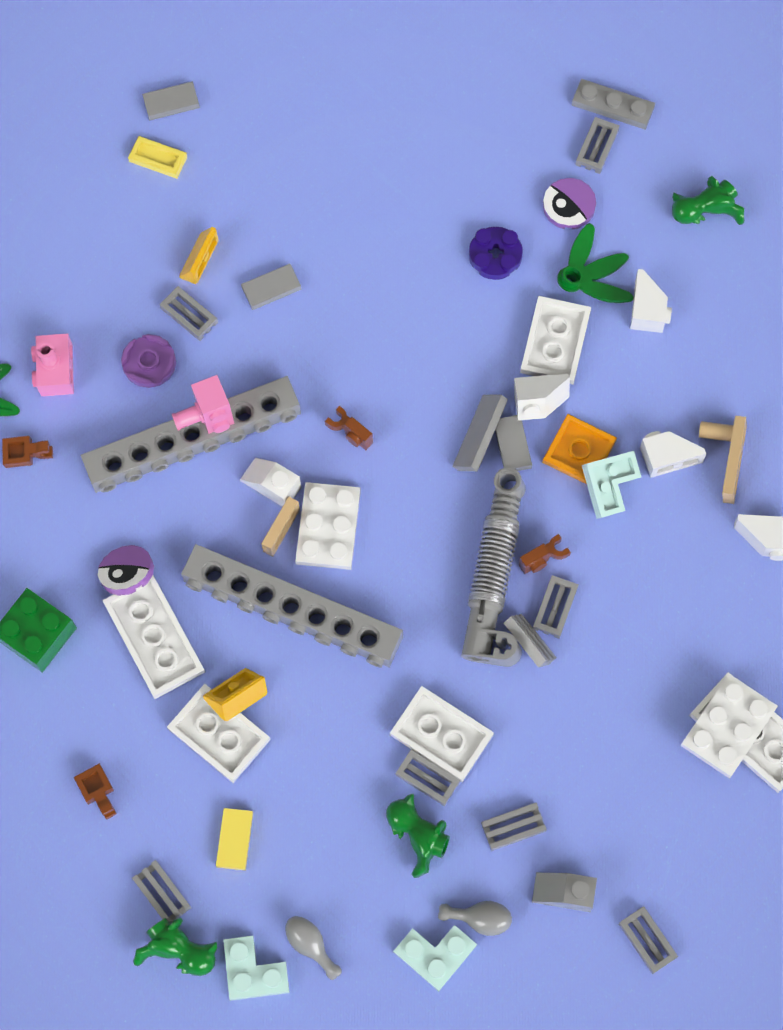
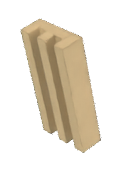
[261,497,300,557]

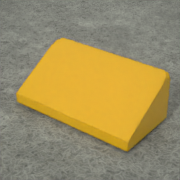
[179,227,219,284]
[203,668,267,721]

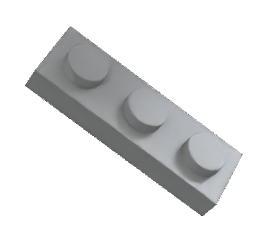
[572,79,655,130]

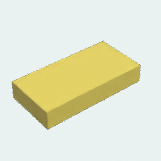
[128,136,187,179]
[216,808,253,871]

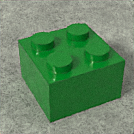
[0,588,77,673]

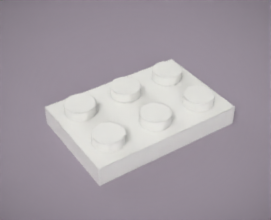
[520,296,591,385]
[295,482,361,570]
[681,674,778,779]
[167,684,271,783]
[390,686,494,782]

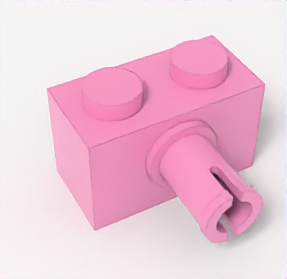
[31,334,74,396]
[171,375,234,434]

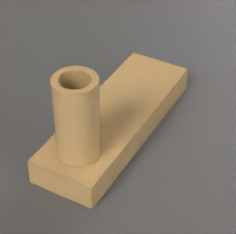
[699,416,747,504]

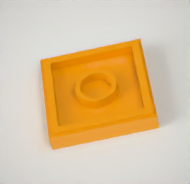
[542,414,617,484]

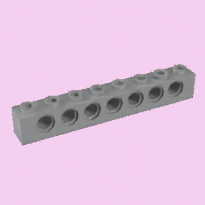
[81,376,301,493]
[181,544,403,668]

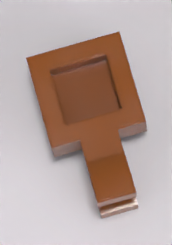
[325,406,373,450]
[2,436,53,468]
[519,534,571,574]
[74,763,117,820]

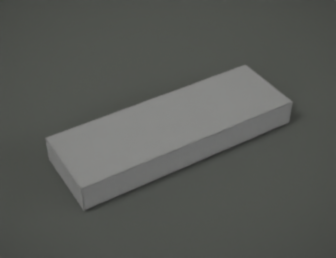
[453,394,508,472]

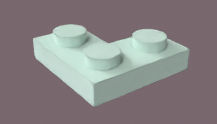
[582,451,641,519]
[393,925,477,992]
[223,936,290,1001]

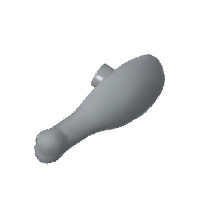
[438,901,512,936]
[285,916,342,980]

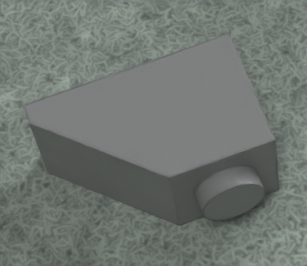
[532,872,597,912]

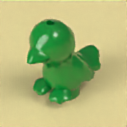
[672,176,745,225]
[386,794,450,878]
[133,918,217,976]

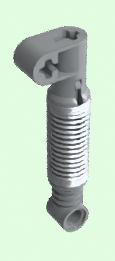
[461,467,525,667]

